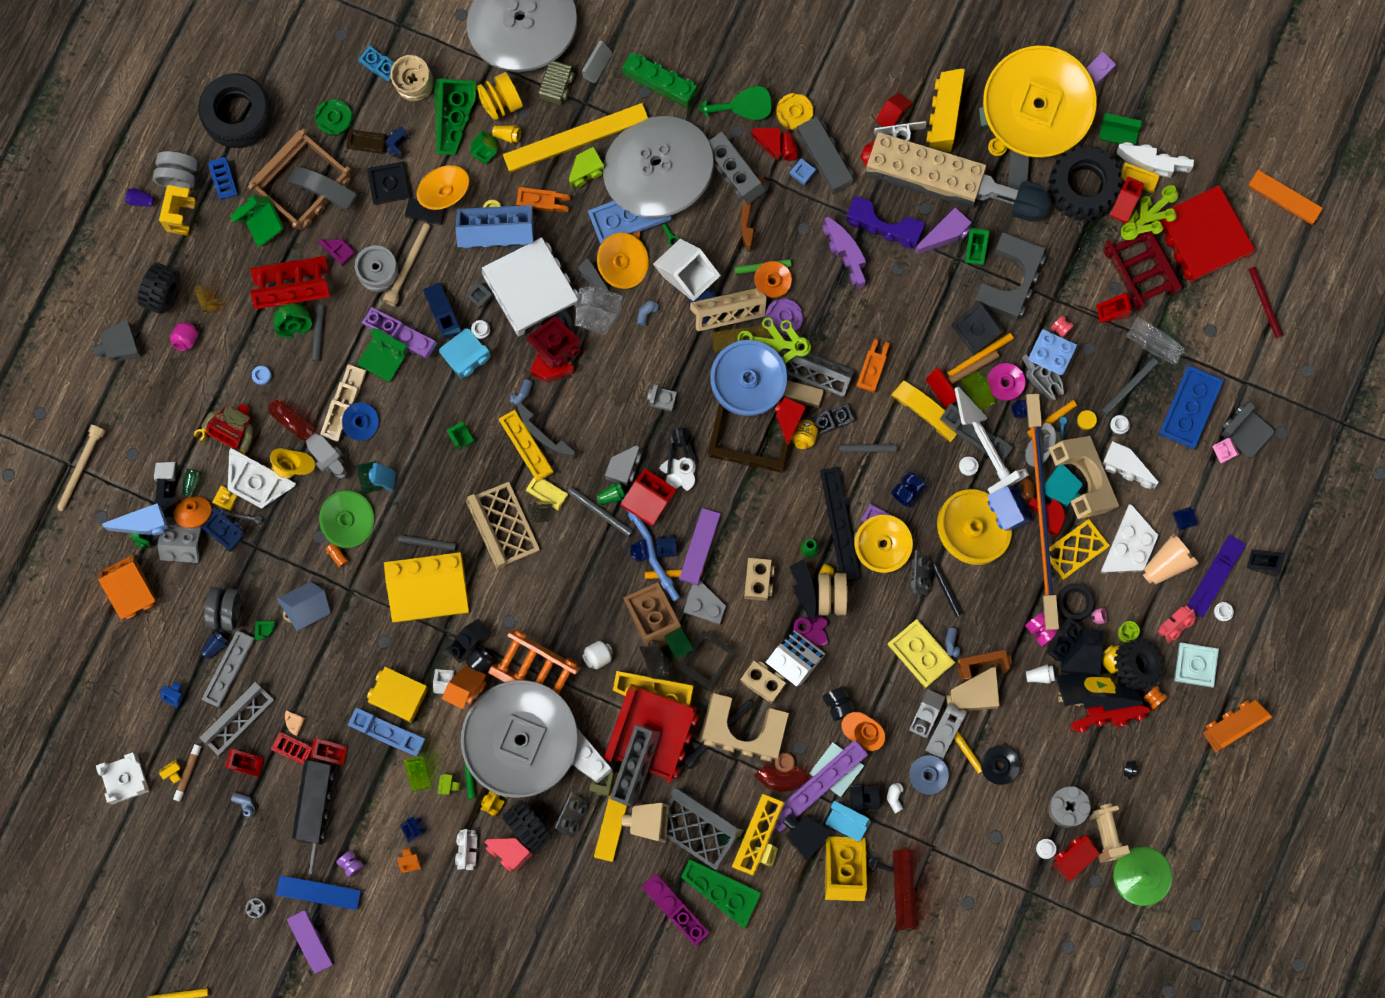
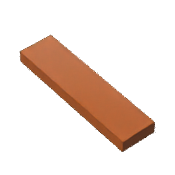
[1247,170,1323,225]

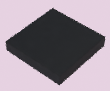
[367,161,411,205]
[951,301,1004,355]

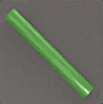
[734,259,791,275]

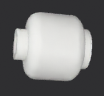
[583,641,613,670]

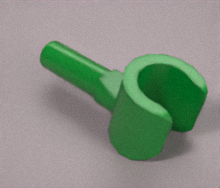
[662,224,679,247]

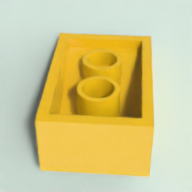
[825,836,867,901]

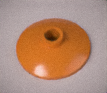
[754,261,792,298]
[173,496,212,528]

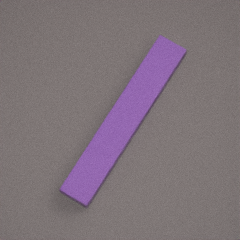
[770,740,868,832]

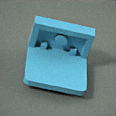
[439,329,491,379]

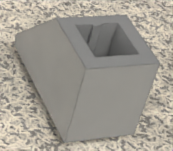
[605,446,642,487]
[909,689,945,738]

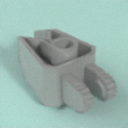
[1022,355,1064,400]
[306,433,348,480]

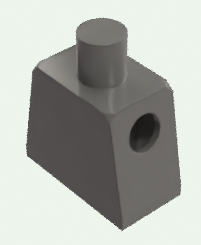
[93,320,141,362]

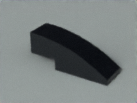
[790,559,817,624]

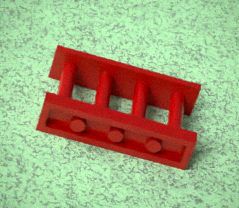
[250,256,330,309]

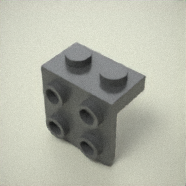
[1221,402,1274,458]

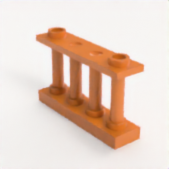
[488,630,581,695]

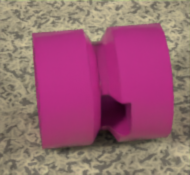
[1025,611,1059,647]

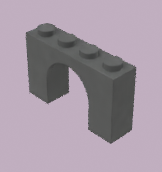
[974,232,1046,321]

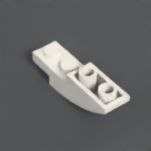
[1117,142,1194,178]

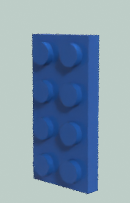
[1158,365,1224,450]

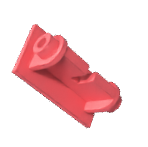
[1157,606,1196,644]

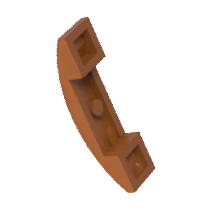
[741,175,764,252]

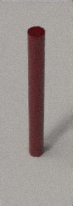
[1248,267,1283,339]

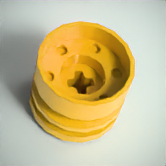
[477,72,523,121]

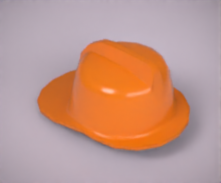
[842,712,885,751]

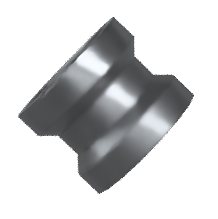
[245,898,268,919]

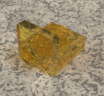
[193,285,221,313]

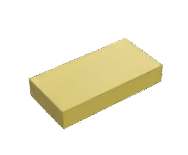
[526,478,568,511]

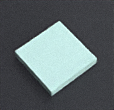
[1174,643,1219,688]
[809,743,864,798]

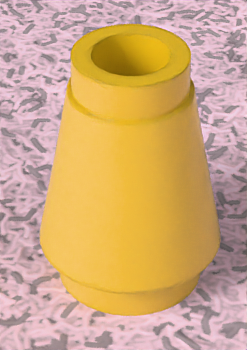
[492,125,521,144]

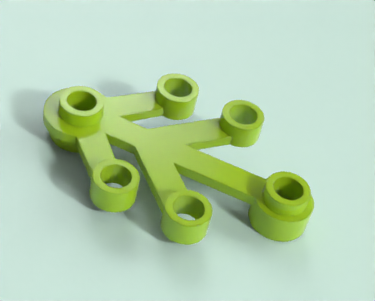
[1121,185,1178,240]
[738,318,811,367]

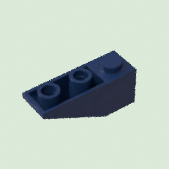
[423,282,461,340]

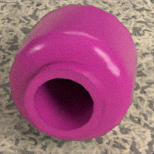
[170,322,198,351]

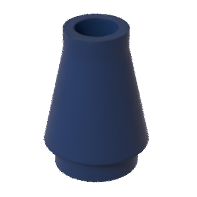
[200,630,228,659]

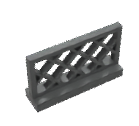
[666,788,744,870]

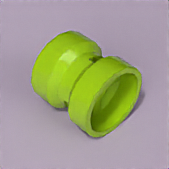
[1118,621,1140,643]

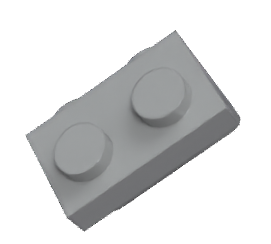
[157,517,202,563]

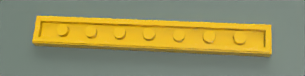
[503,103,648,173]

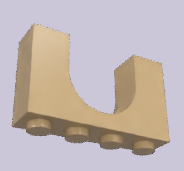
[1049,436,1119,519]
[700,693,789,762]

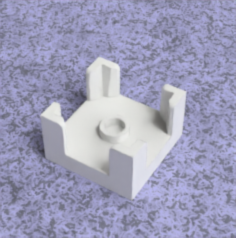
[96,753,150,805]

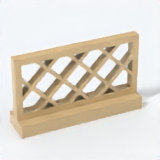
[466,482,540,570]

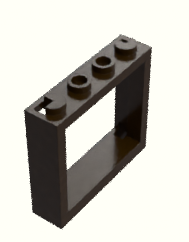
[708,398,794,473]

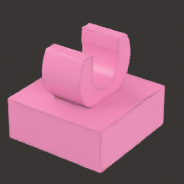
[1212,438,1240,463]

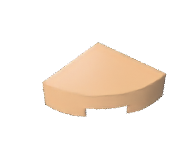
[285,711,305,736]

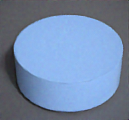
[252,366,272,386]

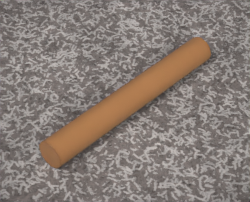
[947,351,999,385]

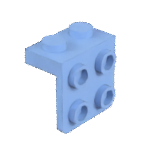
[1029,329,1077,375]

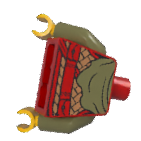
[194,404,253,456]

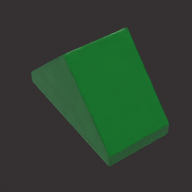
[965,228,989,265]

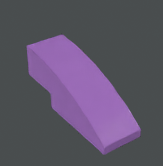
[287,910,333,974]

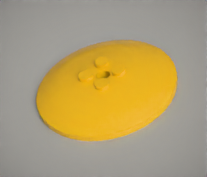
[983,46,1097,158]

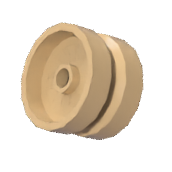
[818,573,848,615]

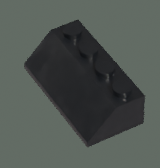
[292,760,335,845]

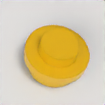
[988,138,1007,157]

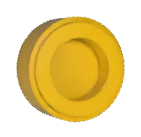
[1077,410,1097,430]

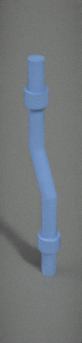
[621,499,680,601]

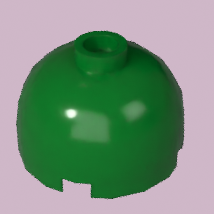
[273,303,312,338]

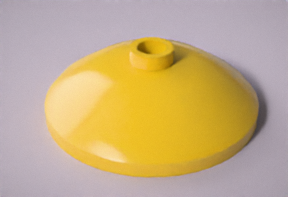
[855,515,913,573]

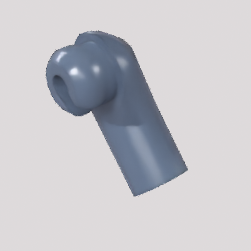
[510,380,532,405]
[231,792,255,817]

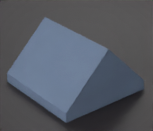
[277,582,331,632]

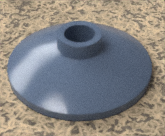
[909,755,949,795]

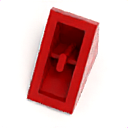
[875,92,913,127]
[751,128,780,162]
[1096,293,1132,323]
[310,738,347,765]
[225,748,264,777]

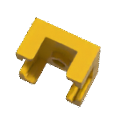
[159,185,196,235]

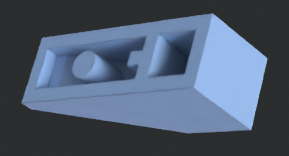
[102,504,168,536]

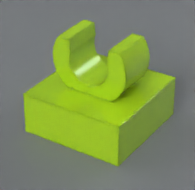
[437,774,460,796]

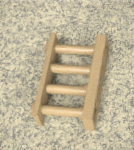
[1088,803,1130,863]

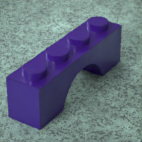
[846,196,925,249]

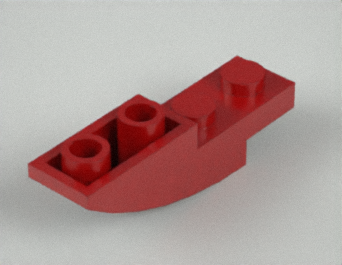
[1069,705,1150,734]

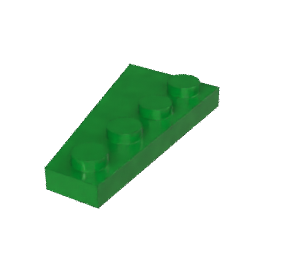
[681,859,761,929]

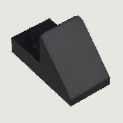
[155,478,181,517]

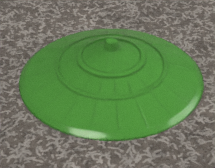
[319,490,374,548]
[1113,846,1173,906]

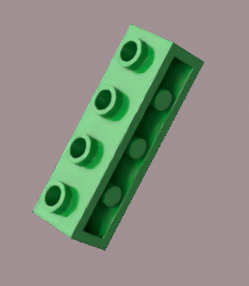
[622,52,697,109]

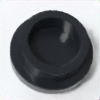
[1124,760,1139,780]

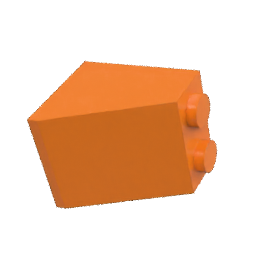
[98,554,155,619]

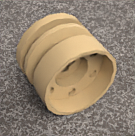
[390,55,434,102]

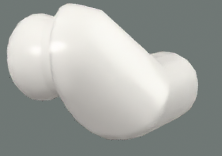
[887,783,903,813]

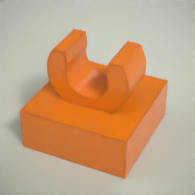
[397,848,421,873]

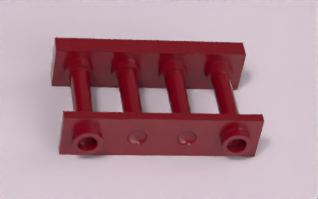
[1103,223,1182,312]

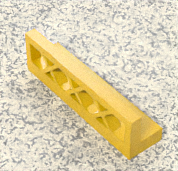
[732,794,785,876]

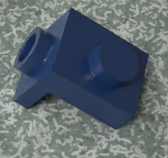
[385,127,408,159]

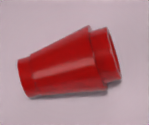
[780,132,799,161]

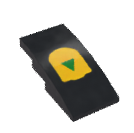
[1056,673,1143,711]

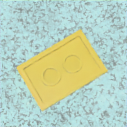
[887,619,955,689]

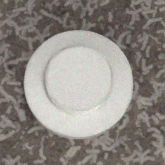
[471,320,490,339]
[1110,415,1130,434]
[959,457,978,476]
[1214,602,1234,622]
[1036,839,1056,859]

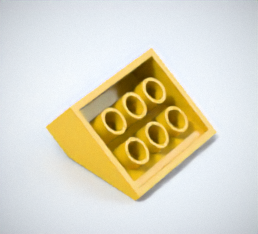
[384,552,469,623]

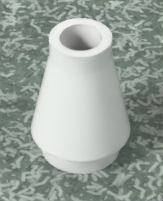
[1026,664,1055,683]

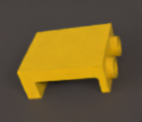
[367,667,429,724]

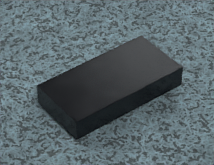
[404,198,446,225]

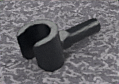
[866,859,894,872]

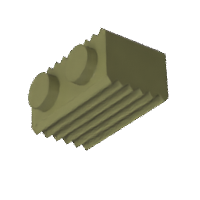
[539,61,575,105]

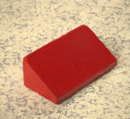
[926,367,957,409]

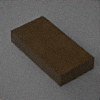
[346,129,387,154]

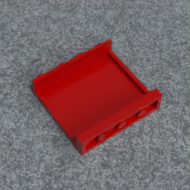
[1157,185,1255,284]
[604,684,699,784]

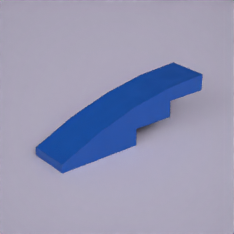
[275,876,360,910]

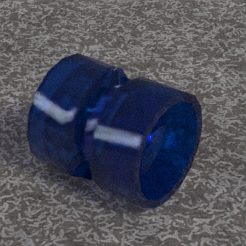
[890,471,927,508]

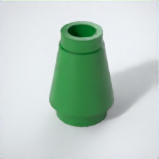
[596,482,626,505]
[800,539,819,558]

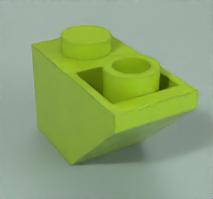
[569,147,604,188]

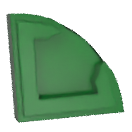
[255,621,276,641]

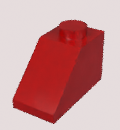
[775,397,806,445]

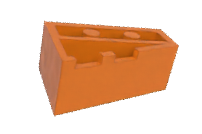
[442,665,486,709]

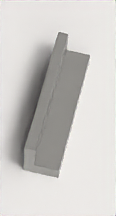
[200,682,275,756]

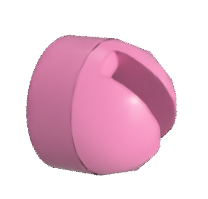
[1091,608,1107,624]

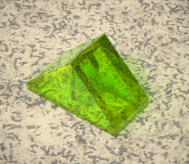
[960,370,995,410]
[404,756,431,792]

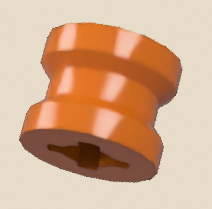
[1143,685,1168,710]

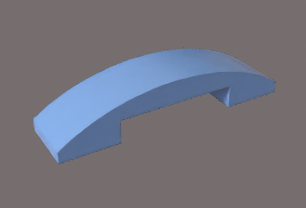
[348,708,426,757]

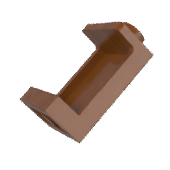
[956,650,1012,683]

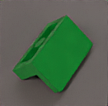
[1099,113,1142,146]

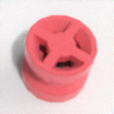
[1050,315,1074,338]

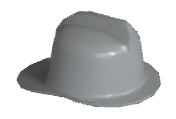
[1025,423,1061,467]

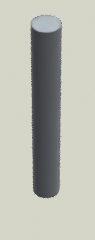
[312,305,324,361]
[839,444,897,452]
[398,535,456,551]

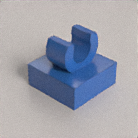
[160,682,182,708]

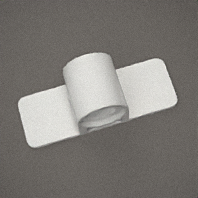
[874,121,926,142]

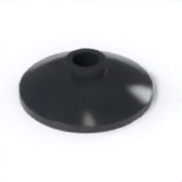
[981,746,1020,785]

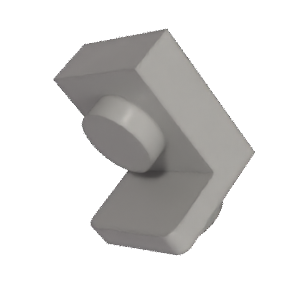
[647,384,677,412]

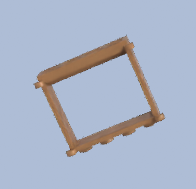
[248,128,351,231]

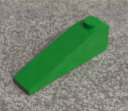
[434,79,476,155]

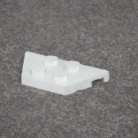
[228,448,296,509]
[1101,504,1158,573]

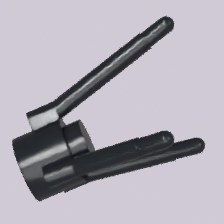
[667,428,698,475]

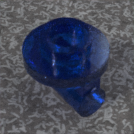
[630,539,649,562]

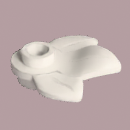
[660,457,695,491]

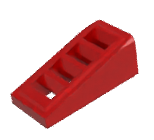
[271,732,312,765]

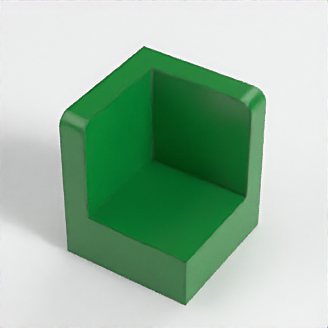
[471,130,497,164]
[446,421,474,451]

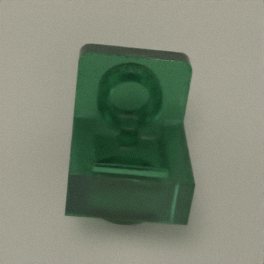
[357,461,381,494]

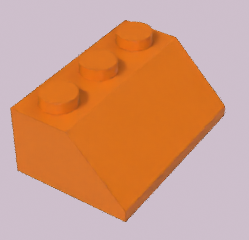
[1203,700,1272,752]

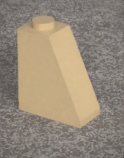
[946,667,999,711]

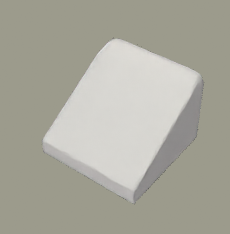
[154,462,175,482]
[433,669,455,694]

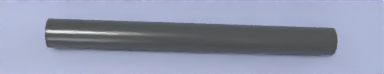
[1101,358,1158,416]
[567,487,633,537]

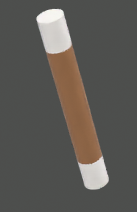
[173,744,201,802]

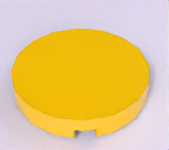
[776,93,813,130]

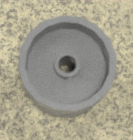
[152,151,198,189]
[354,245,399,292]

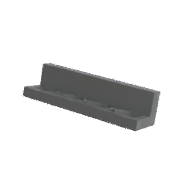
[779,348,855,397]

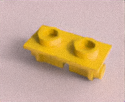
[480,791,507,816]

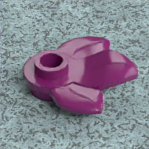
[794,616,828,646]

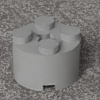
[1048,786,1091,828]

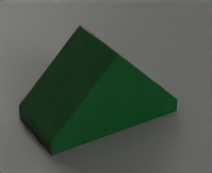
[664,627,693,659]

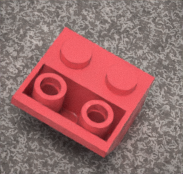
[485,838,532,872]

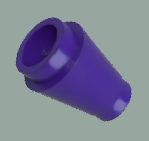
[125,187,154,207]

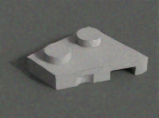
[683,580,726,625]

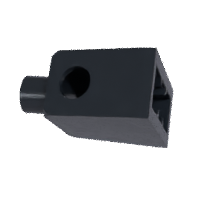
[782,813,832,861]

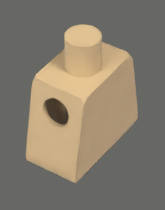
[622,803,669,843]

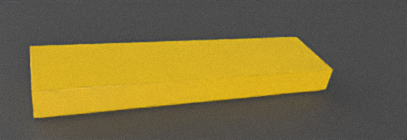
[499,409,554,482]

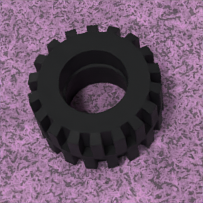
[138,262,180,315]
[502,799,552,852]

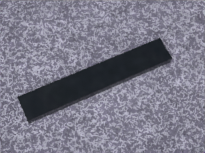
[820,467,860,582]

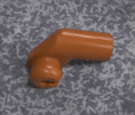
[1019,477,1035,501]

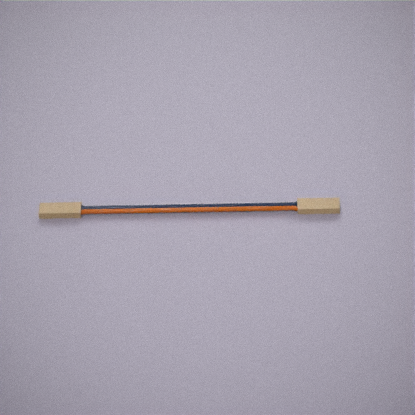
[1026,394,1059,630]

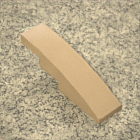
[320,364,367,441]

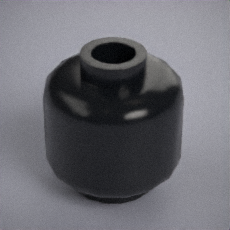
[466,647,495,674]

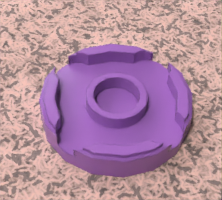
[765,299,803,336]

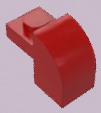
[1027,497,1065,537]

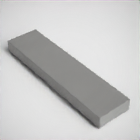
[202,630,255,708]

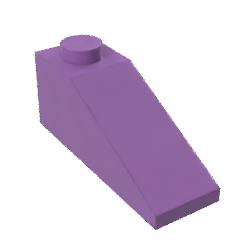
[915,208,972,254]

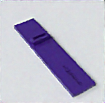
[1187,535,1246,618]

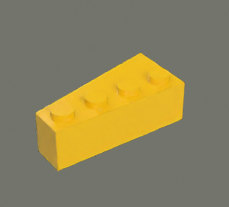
[613,671,694,705]

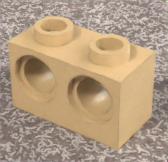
[744,558,775,601]
[740,661,786,704]

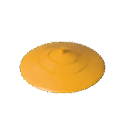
[417,165,469,210]
[597,232,649,289]

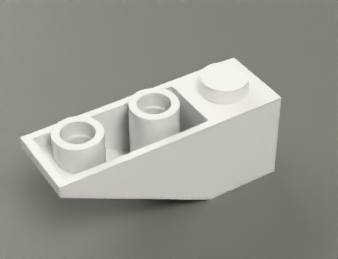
[1102,441,1158,489]

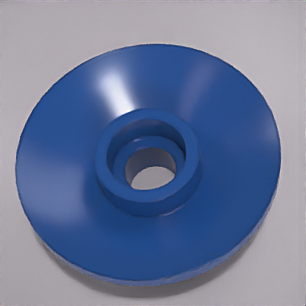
[342,403,378,441]

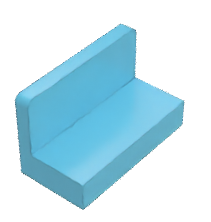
[826,801,871,842]

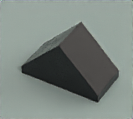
[1247,550,1285,577]

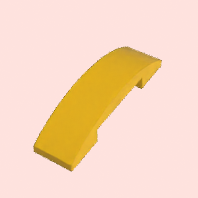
[891,380,957,443]

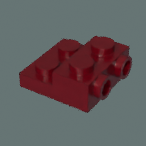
[527,316,581,369]

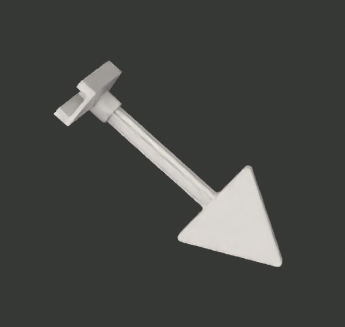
[955,387,1029,494]

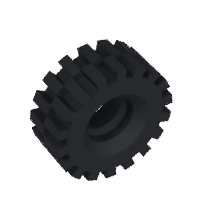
[1114,638,1163,690]

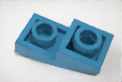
[358,45,394,82]
[369,463,396,491]

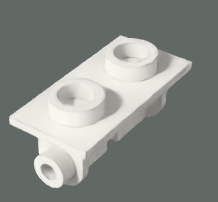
[455,829,478,870]

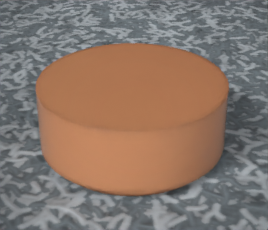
[775,753,795,773]

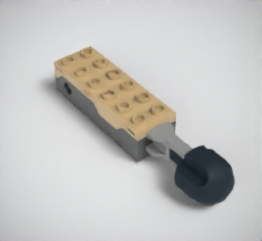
[861,132,1053,221]

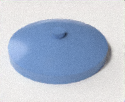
[710,340,787,416]

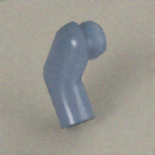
[637,300,659,326]
[945,628,960,657]

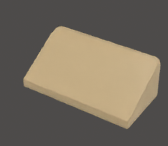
[782,380,824,409]

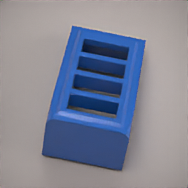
[208,157,238,200]

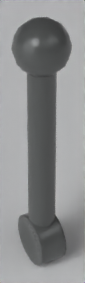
[224,510,262,523]

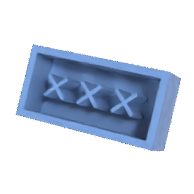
[455,205,534,248]

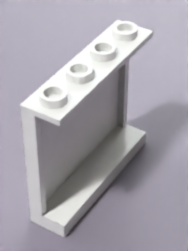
[482,238,580,337]

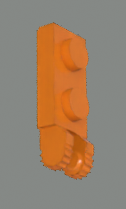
[516,187,571,213]
[856,338,890,393]

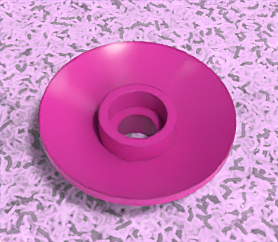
[987,363,1025,401]

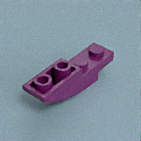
[641,873,709,946]

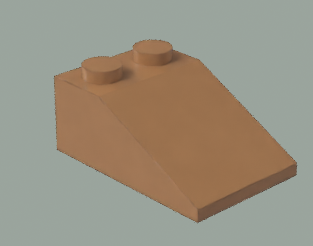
[623,583,681,653]

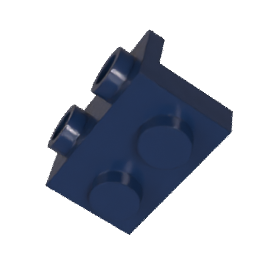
[201,508,245,552]

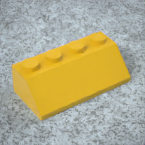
[926,69,965,152]

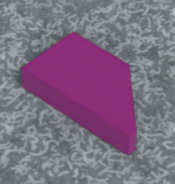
[318,239,356,266]

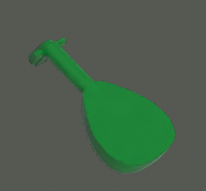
[699,86,771,120]

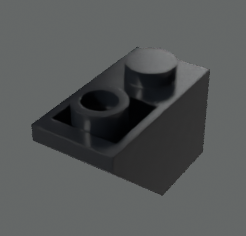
[447,619,491,663]

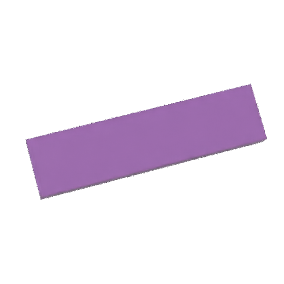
[679,508,720,586]

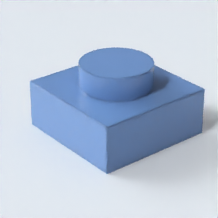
[789,159,816,185]

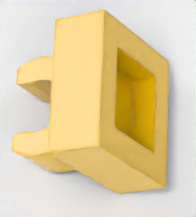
[212,486,238,512]
[159,759,181,783]

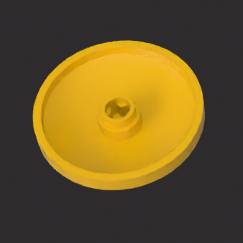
[937,489,1012,565]

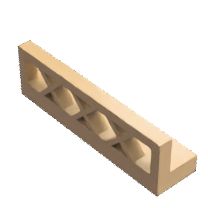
[690,288,766,331]

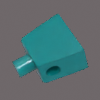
[1044,465,1083,509]

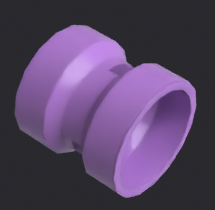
[336,850,364,878]

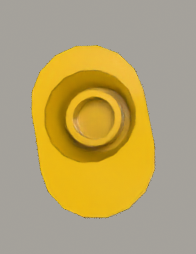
[270,448,315,479]

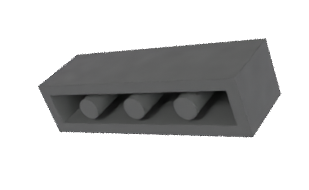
[797,116,854,195]

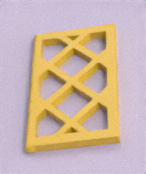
[1049,519,1110,580]

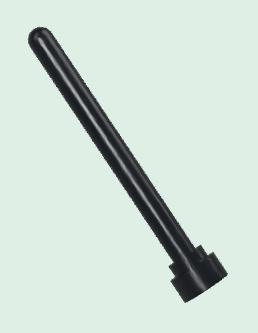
[682,699,754,769]

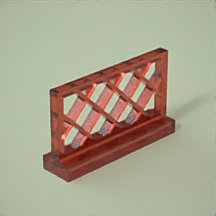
[892,847,916,931]

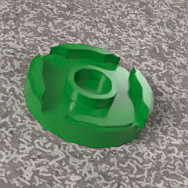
[315,99,352,136]

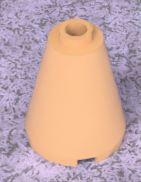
[1143,533,1199,585]

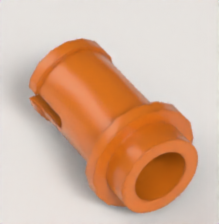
[326,544,349,568]

